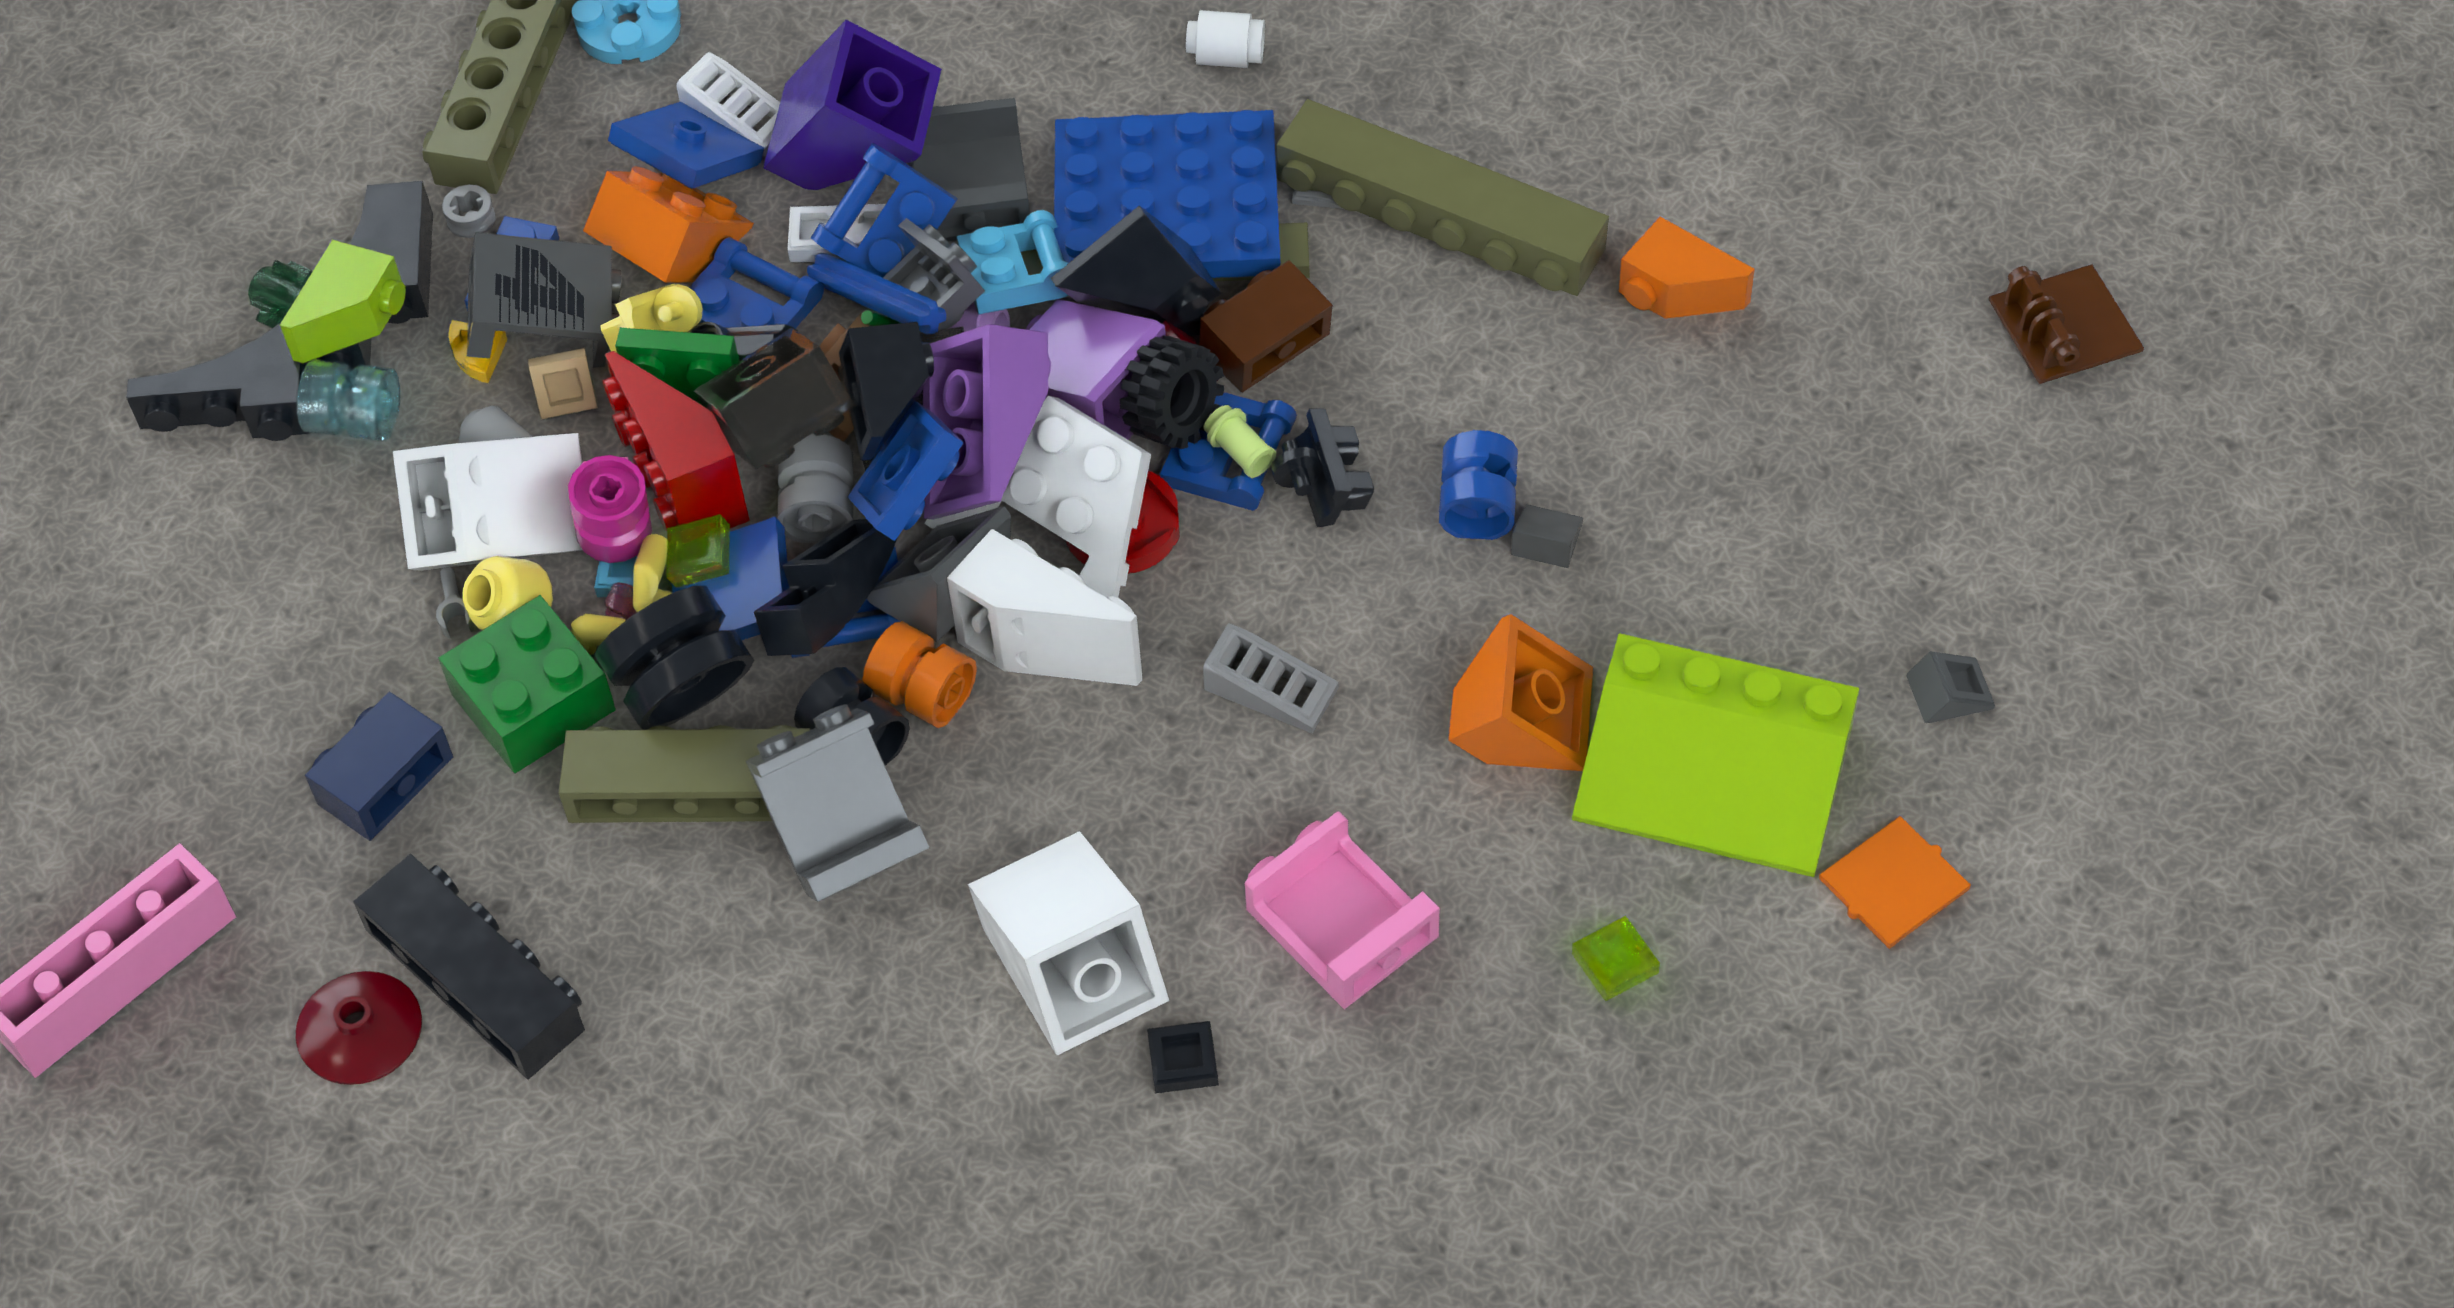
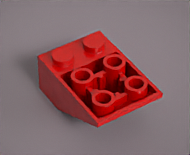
[602,351,750,547]

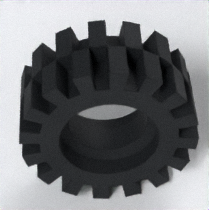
[1120,335,1224,449]

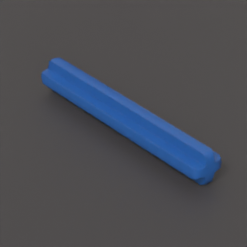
[807,253,946,334]

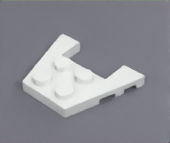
[924,396,1151,598]

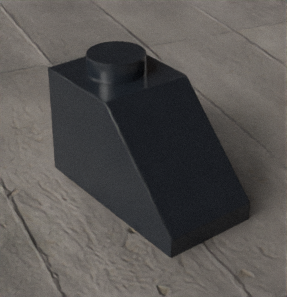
[839,322,934,460]

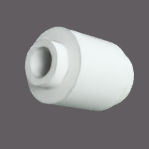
[1186,10,1265,68]

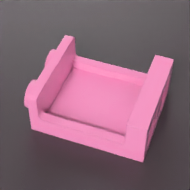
[1245,811,1440,1009]

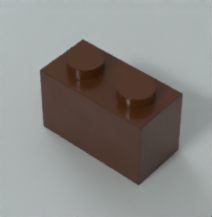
[1199,260,1333,393]

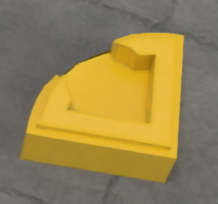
[448,320,508,383]

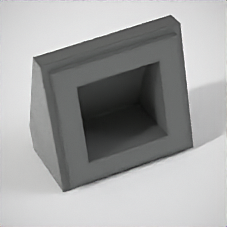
[1511,504,1583,568]
[1906,651,1995,723]

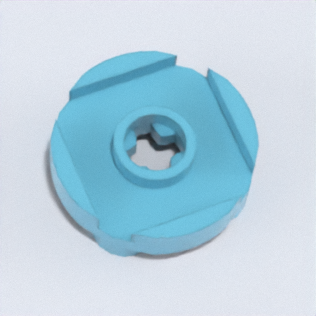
[571,0,681,64]

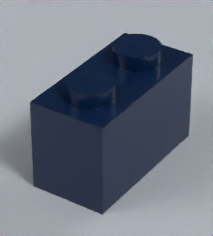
[305,691,453,841]

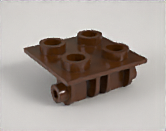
[1989,264,2144,384]

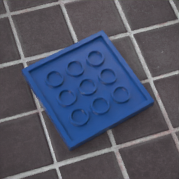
[1054,110,1281,278]

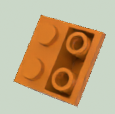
[583,166,754,283]

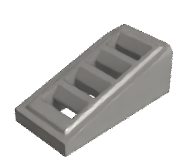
[1203,623,1339,734]

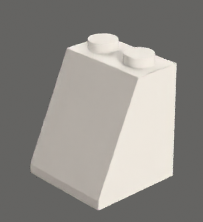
[968,831,1169,1055]

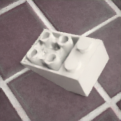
[393,433,582,571]
[947,529,1142,686]

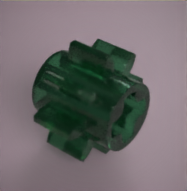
[248,260,313,328]

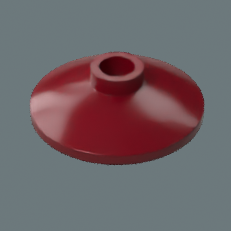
[296,971,422,1085]

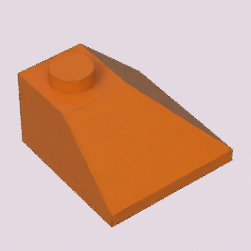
[1448,614,1593,771]

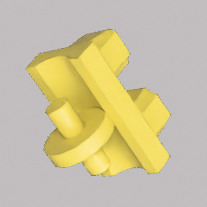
[600,283,703,353]

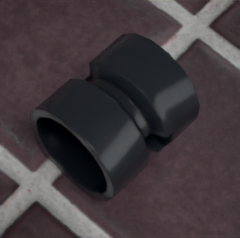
[794,667,910,766]

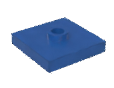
[608,101,764,189]

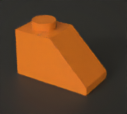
[1619,216,1755,319]

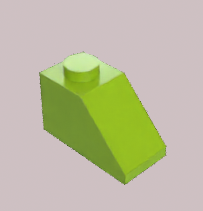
[280,239,406,363]

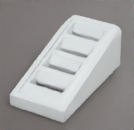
[677,52,780,157]

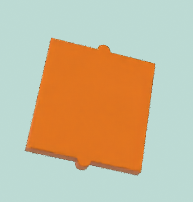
[1819,816,1971,949]

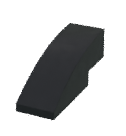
[754,519,898,656]

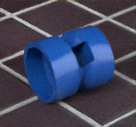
[1439,430,1518,540]

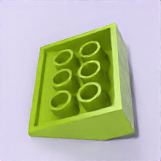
[1572,633,1859,877]

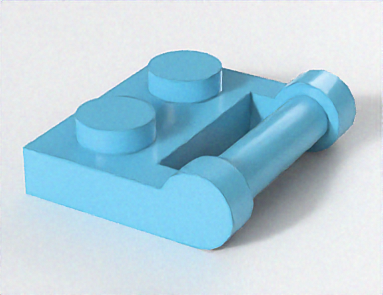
[957,210,1069,315]

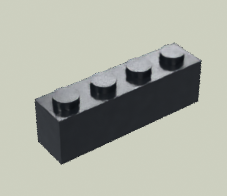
[353,854,585,1080]

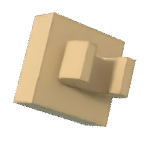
[528,348,598,419]

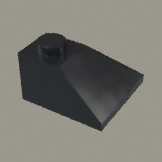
[1051,206,1222,329]

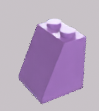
[1026,299,1166,440]

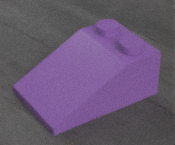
[923,324,1051,520]

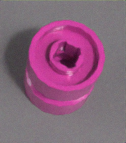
[568,455,652,563]

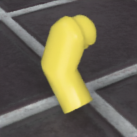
[633,534,672,612]

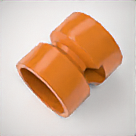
[862,621,977,728]

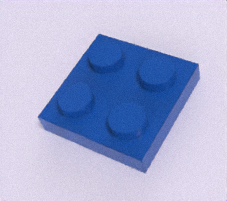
[848,401,964,541]

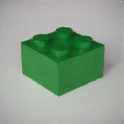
[438,595,616,774]

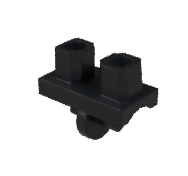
[1271,408,1374,527]

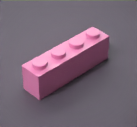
[0,843,236,1078]

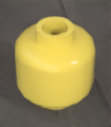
[462,556,553,630]

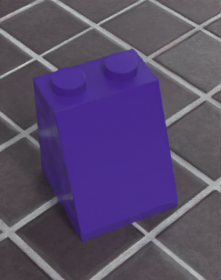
[763,20,942,190]

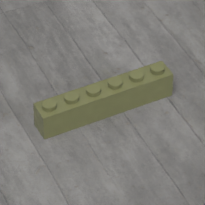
[1277,99,1609,296]

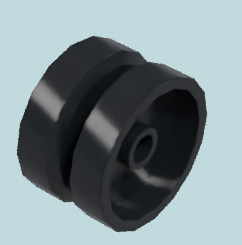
[595,586,754,730]

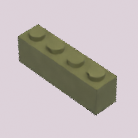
[559,725,810,823]

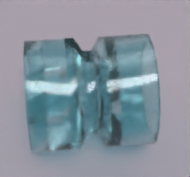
[297,359,400,442]

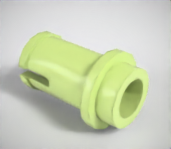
[1204,405,1276,478]

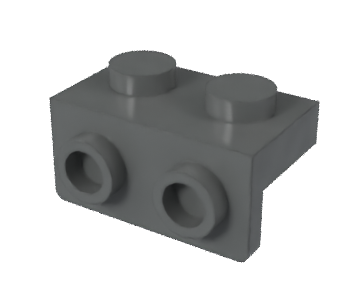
[883,218,985,338]

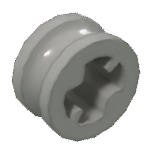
[442,184,496,238]

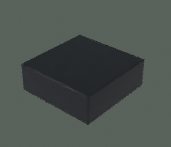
[1147,1021,1219,1094]

